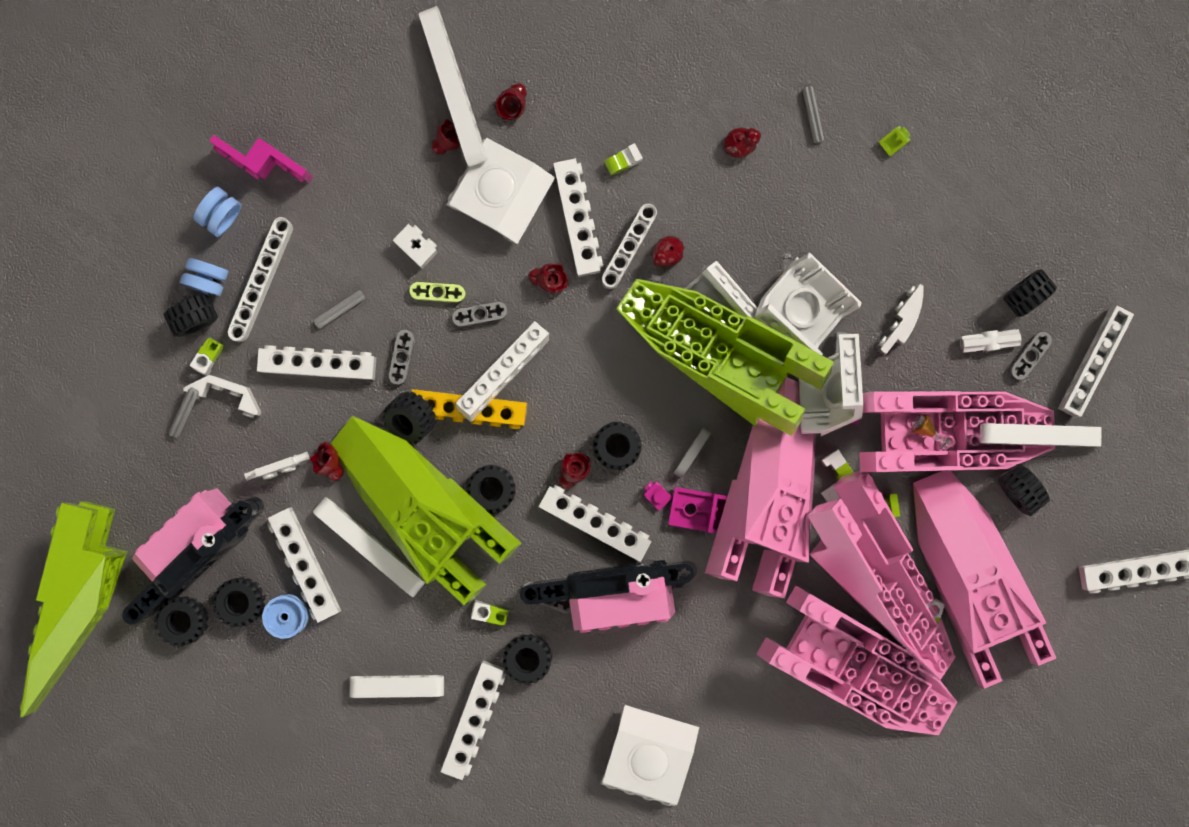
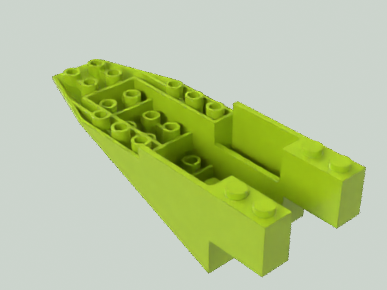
[616,279,834,436]
[330,416,521,605]
[20,501,128,717]

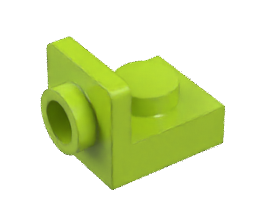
[879,126,911,157]
[884,493,900,517]

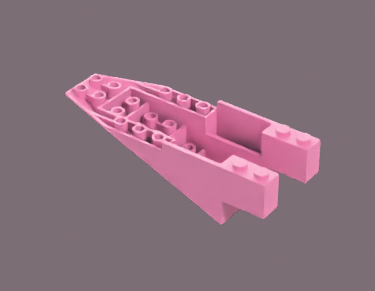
[705,377,816,599]
[860,391,1055,472]
[913,470,1056,689]
[808,471,955,680]
[757,586,957,735]

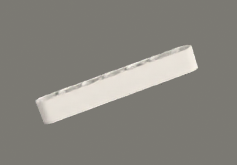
[228,217,293,342]
[980,423,1101,447]
[313,497,426,597]

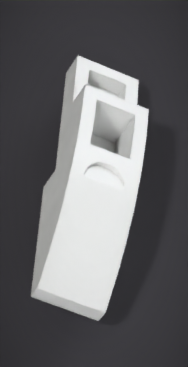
[877,284,924,355]

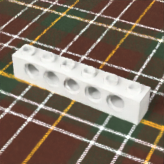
[553,158,603,277]
[1058,305,1134,418]
[456,321,549,422]
[257,345,376,380]
[539,485,652,562]
[267,507,341,622]
[1079,549,1189,593]
[441,660,506,780]

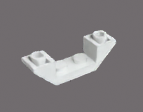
[183,375,261,418]

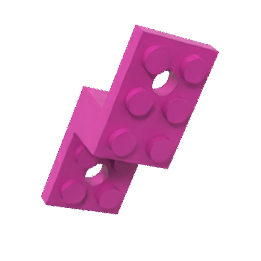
[209,135,313,183]
[668,487,727,534]

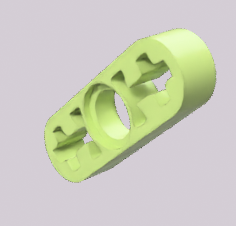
[410,282,466,303]

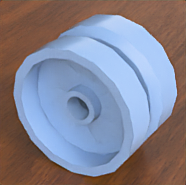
[193,187,242,237]
[179,257,229,297]
[262,594,309,639]

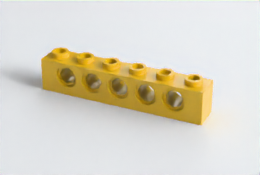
[412,389,527,429]

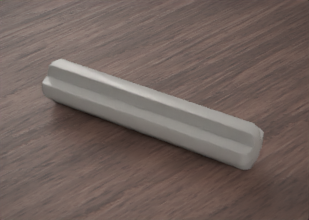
[803,86,824,143]
[314,290,365,328]
[169,387,199,438]

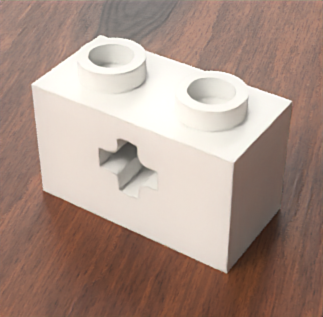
[393,224,438,269]

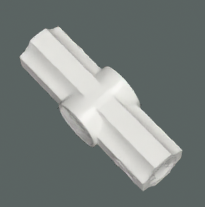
[960,329,1021,353]

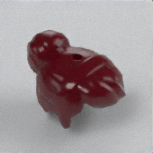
[495,83,527,121]
[432,119,461,155]
[723,127,761,158]
[652,236,684,268]
[528,263,568,294]
[308,441,343,481]
[558,453,591,490]

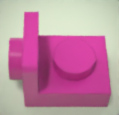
[643,481,673,511]

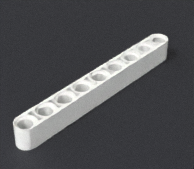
[419,6,488,167]

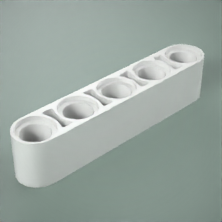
[602,204,657,290]
[350,675,444,698]

